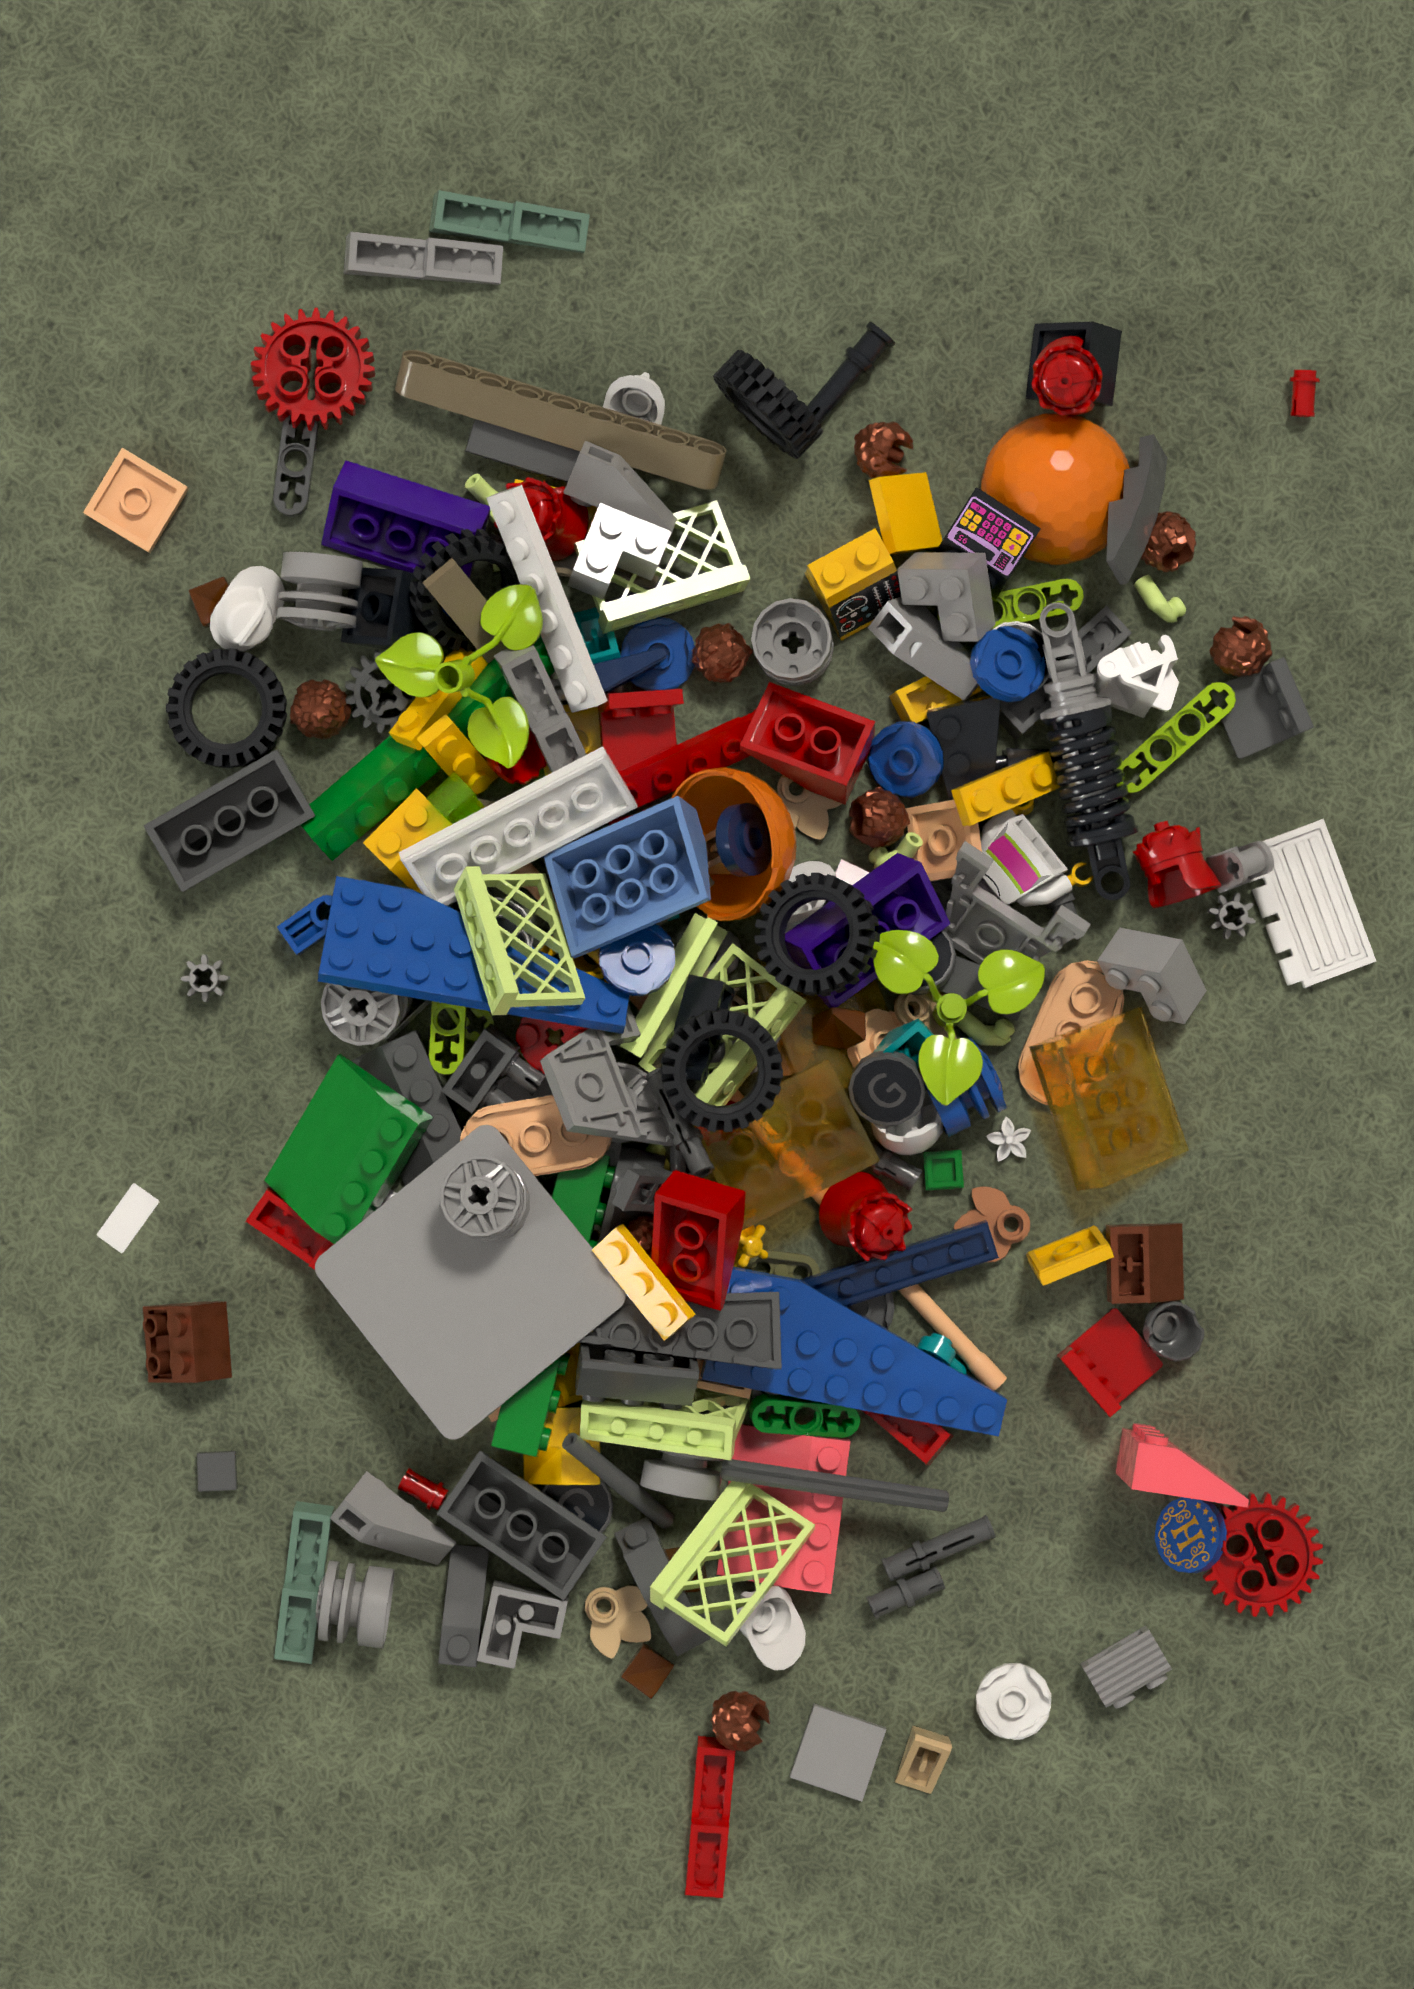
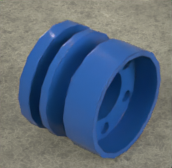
[925,1037,1007,1138]

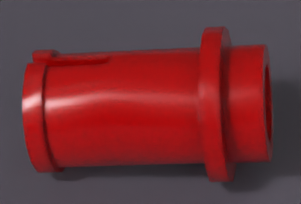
[1289,370,1320,417]
[398,1468,449,1511]

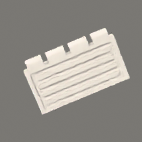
[1249,819,1376,988]

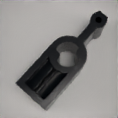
[674,974,735,1083]

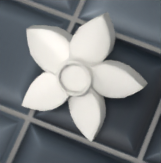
[986,1117,1031,1162]

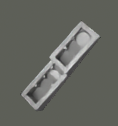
[344,232,503,285]
[494,645,587,772]

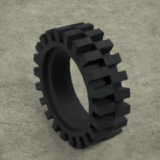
[713,350,823,459]
[410,529,520,652]
[166,648,287,768]
[754,873,880,997]
[661,1009,783,1132]

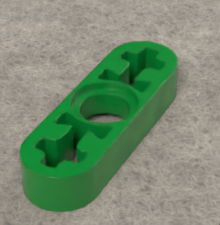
[748,1394,860,1438]

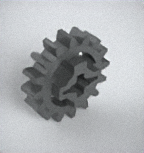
[345,649,416,733]

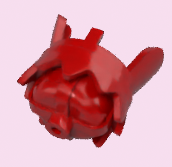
[1032,336,1102,416]
[494,477,589,561]
[1133,821,1222,908]
[819,1172,912,1261]

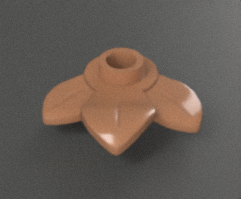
[954,1187,1030,1262]

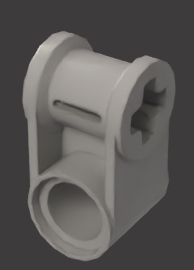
[1206,841,1274,893]

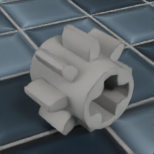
[1207,893,1256,939]
[181,954,230,1002]

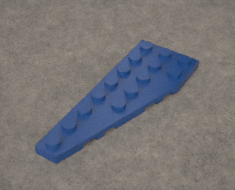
[317,876,629,1034]
[701,1267,1007,1436]

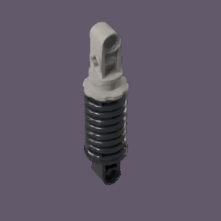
[1039,602,1139,900]

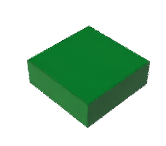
[923,1150,964,1190]

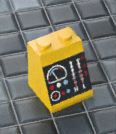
[805,528,901,641]

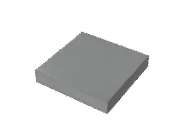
[790,1703,887,1802]

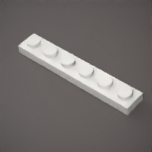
[486,485,608,713]

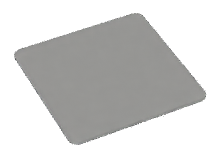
[315,1125,626,1440]

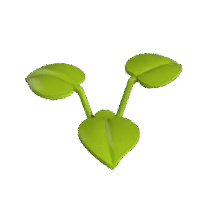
[375,584,543,768]
[873,930,1045,1106]

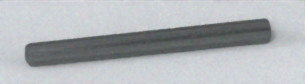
[721,1459,949,1512]

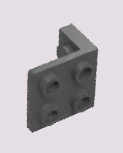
[1209,657,1314,759]

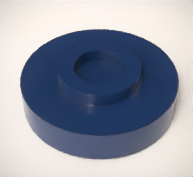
[716,803,772,877]

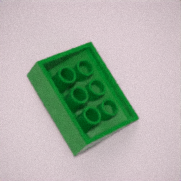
[264,1054,434,1244]

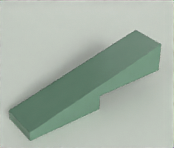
[429,190,590,253]
[274,1501,334,1664]

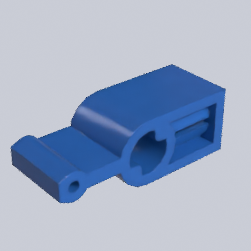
[277,880,367,955]

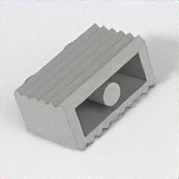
[1081,1626,1172,1709]

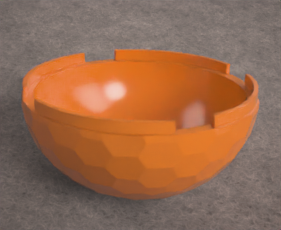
[981,413,1130,565]
[671,768,797,921]

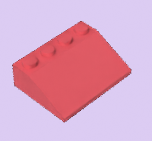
[1116,1423,1249,1507]
[717,1424,850,1594]

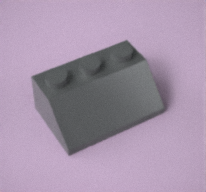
[575,1343,699,1410]

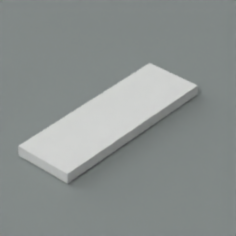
[398,746,638,906]

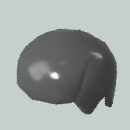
[1143,1301,1204,1362]

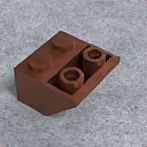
[1106,1223,1184,1304]
[143,1301,232,1383]

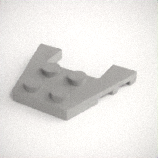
[945,841,1090,965]
[540,1004,674,1146]

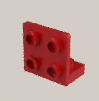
[598,689,684,772]
[1057,1308,1163,1417]

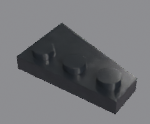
[927,695,1001,800]

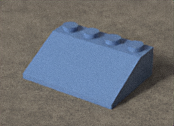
[544,796,711,959]

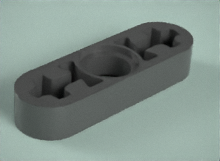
[273,416,319,517]

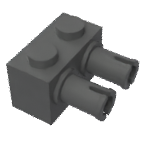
[441,1023,546,1113]

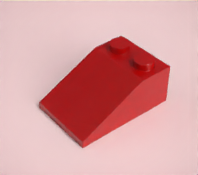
[740,682,875,805]
[651,1170,746,1311]

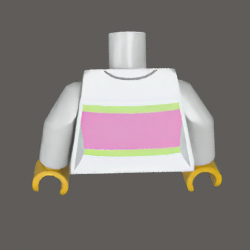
[978,799,1093,907]

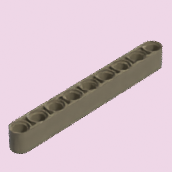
[395,350,726,489]

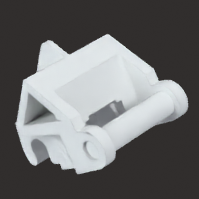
[1094,635,1179,718]

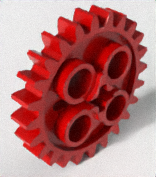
[251,308,376,431]
[1203,1492,1323,1617]

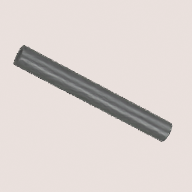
[562,1433,674,1529]

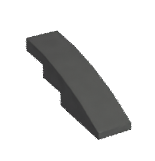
[1106,434,1167,585]

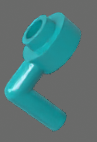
[917,1333,966,1374]

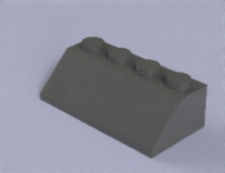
[143,749,315,892]
[351,1030,463,1186]
[437,1450,607,1601]

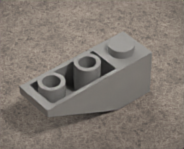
[563,441,677,538]
[868,597,979,700]
[330,1471,456,1565]

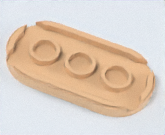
[1017,960,1124,1106]
[460,1095,612,1176]

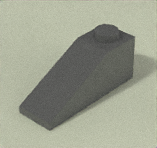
[438,1544,489,1667]

